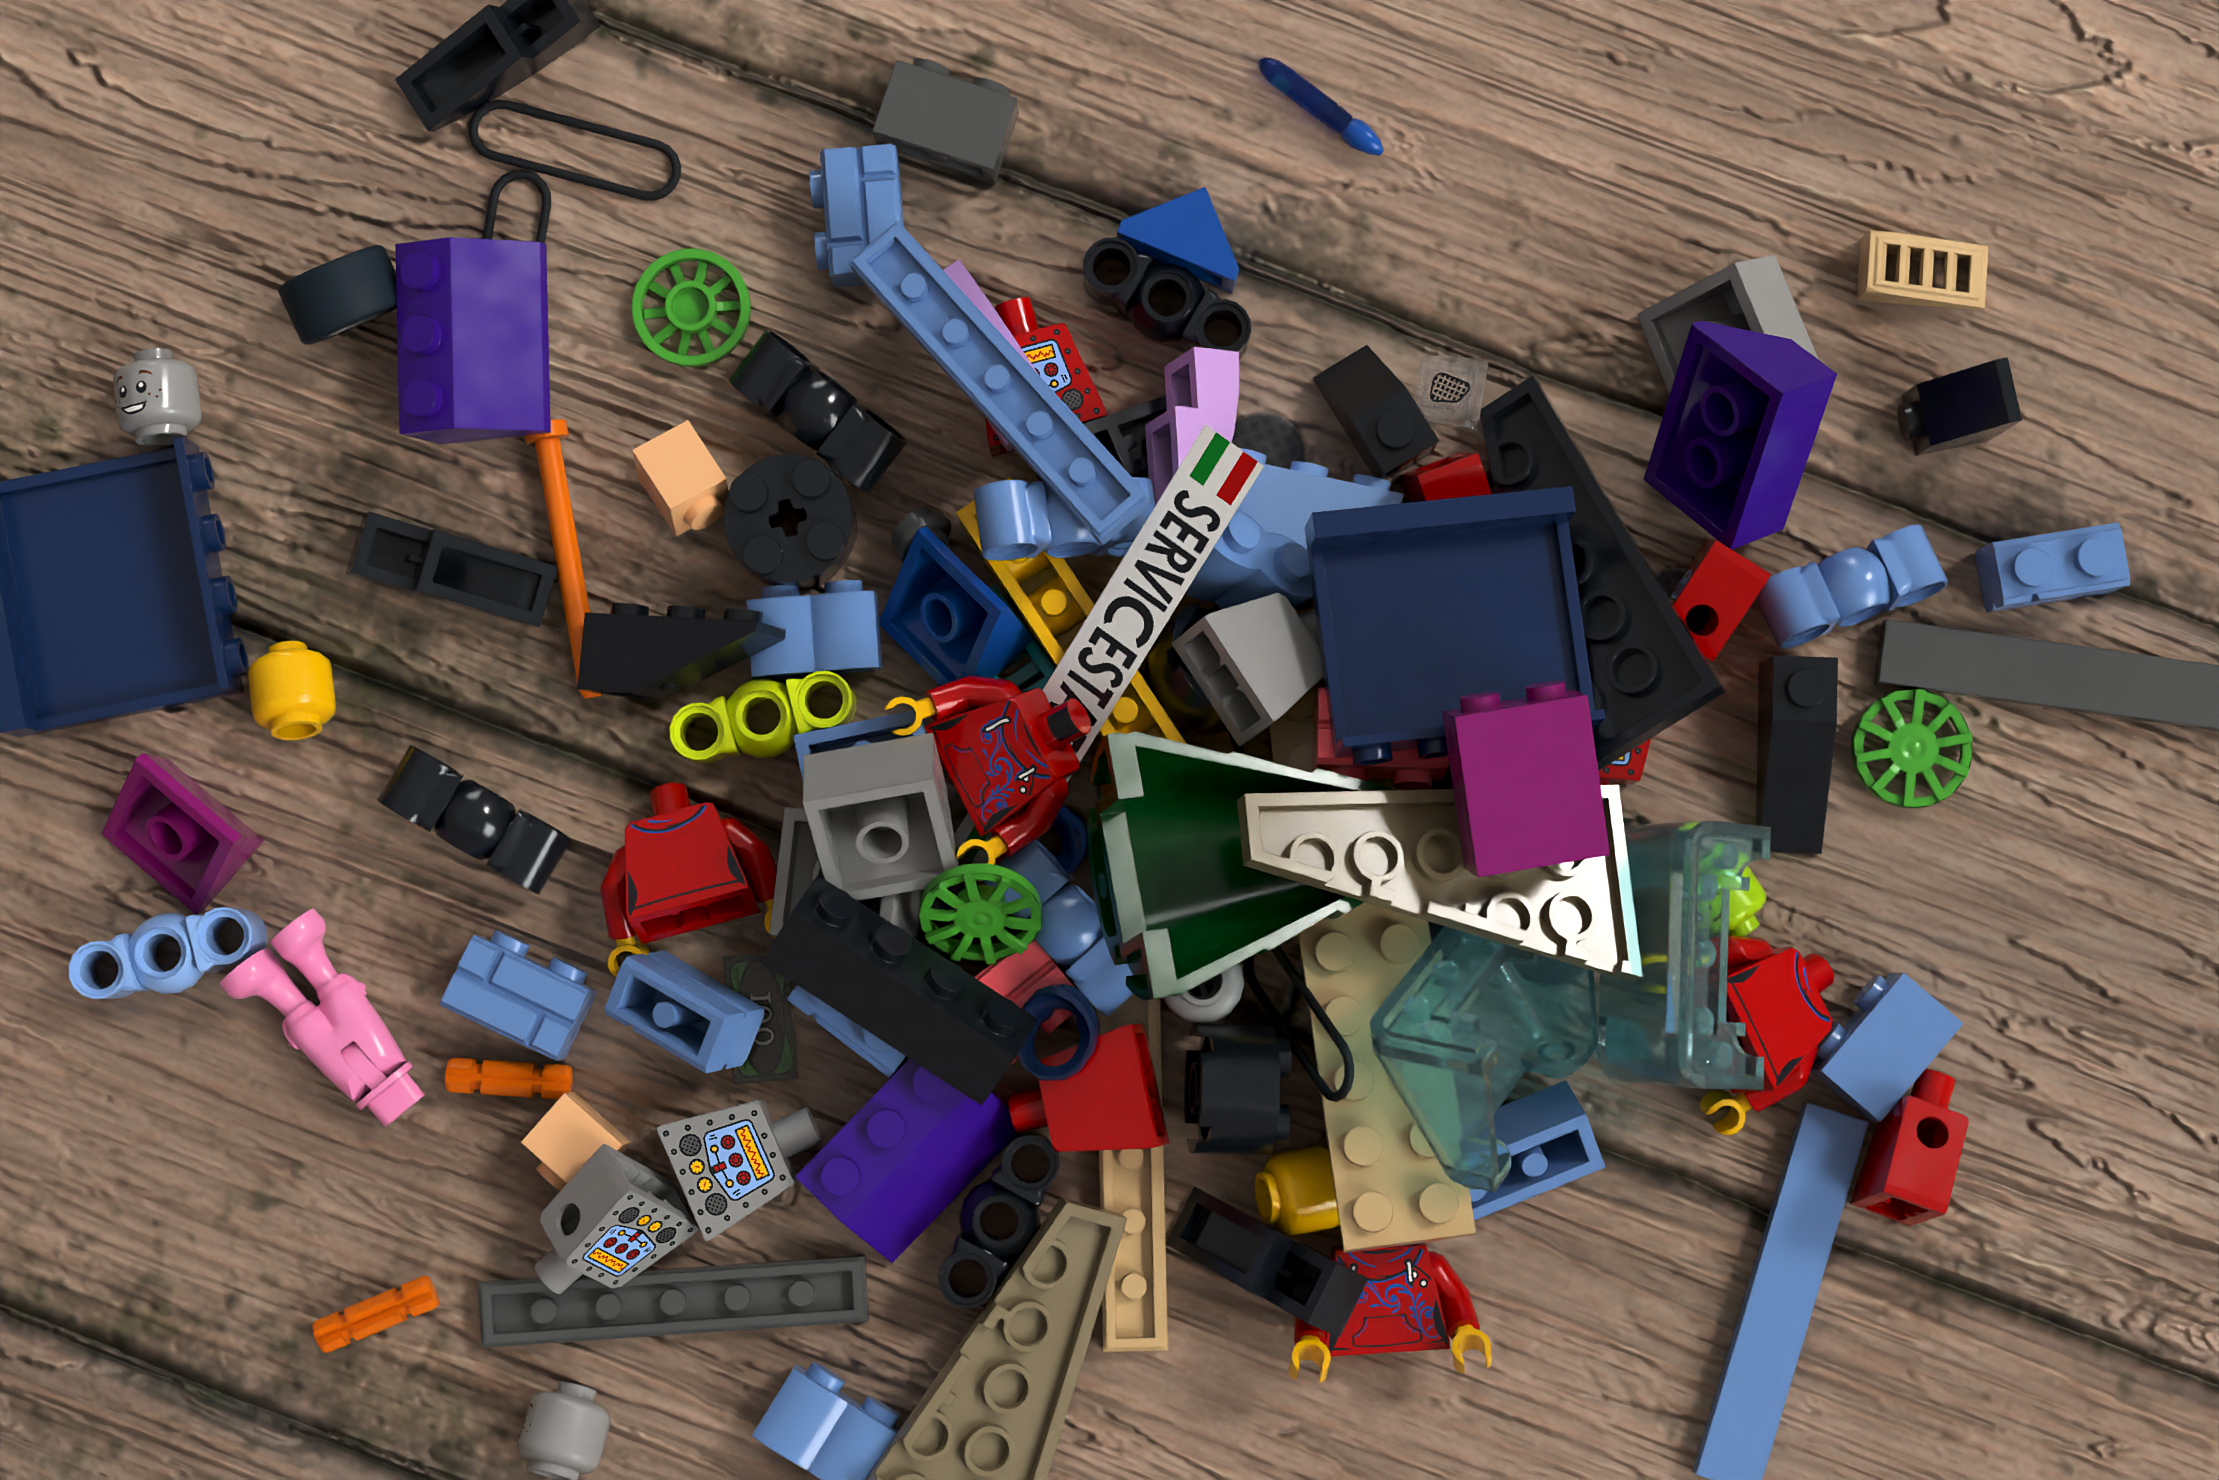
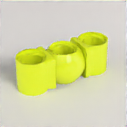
[670,671,857,764]

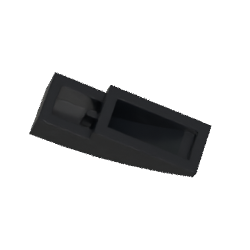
[395,0,601,132]
[346,511,558,628]
[1166,1186,1369,1338]

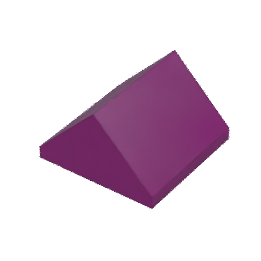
[101,753,264,915]

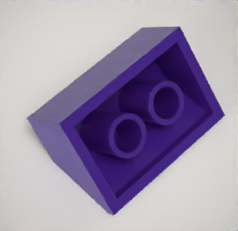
[395,237,551,444]
[1643,321,1837,550]
[795,1058,1018,1263]

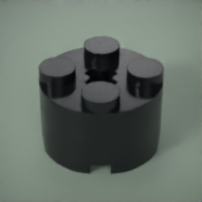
[723,454,858,591]
[1184,1023,1292,1155]

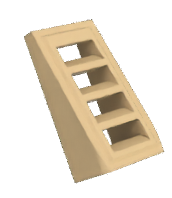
[1856,230,1989,311]

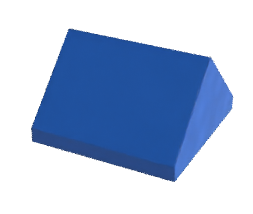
[880,527,1033,685]

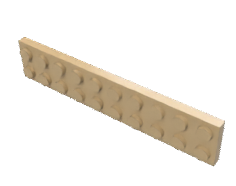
[1267,609,1476,1253]

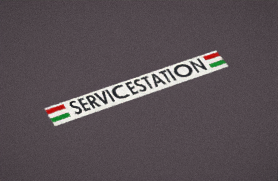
[954,424,1264,865]

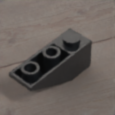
[577,603,786,699]

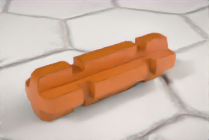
[445,1057,573,1100]
[312,1276,439,1353]

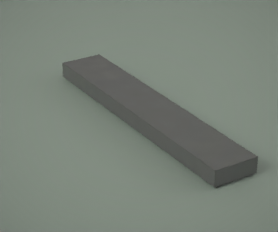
[1874,619,2219,732]
[478,1255,869,1348]

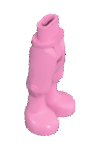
[219,908,425,1127]

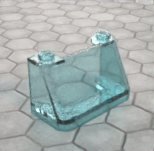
[1596,821,1771,1090]
[1369,926,1599,1193]

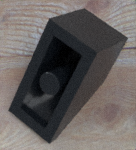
[1313,345,1439,480]
[1897,357,2022,456]

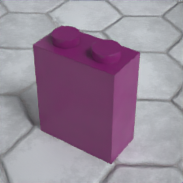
[1442,681,1610,877]

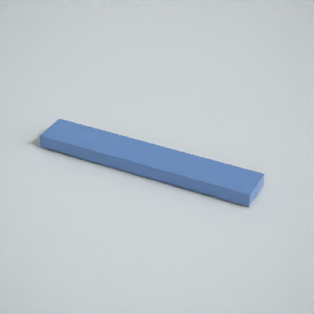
[848,221,1152,546]
[1692,1102,1869,1480]

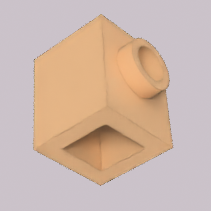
[632,420,729,537]
[521,1091,631,1191]

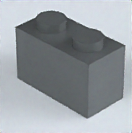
[873,58,1019,184]

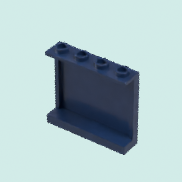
[0,437,249,737]
[1304,486,1606,766]

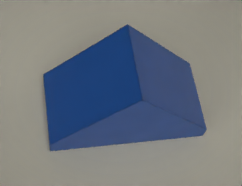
[1117,187,1239,294]

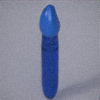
[1258,57,1384,156]

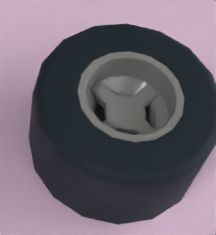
[278,245,397,345]

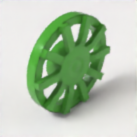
[632,248,751,368]
[1851,689,1973,809]
[919,863,1042,964]

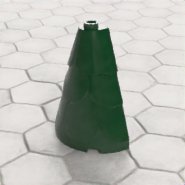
[1087,731,1398,1000]

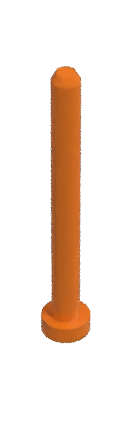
[524,419,602,699]

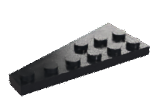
[1479,375,1726,771]

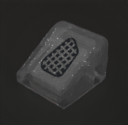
[1415,356,1489,429]

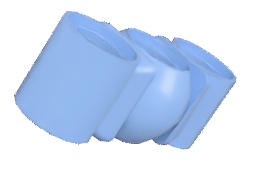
[68,907,267,999]

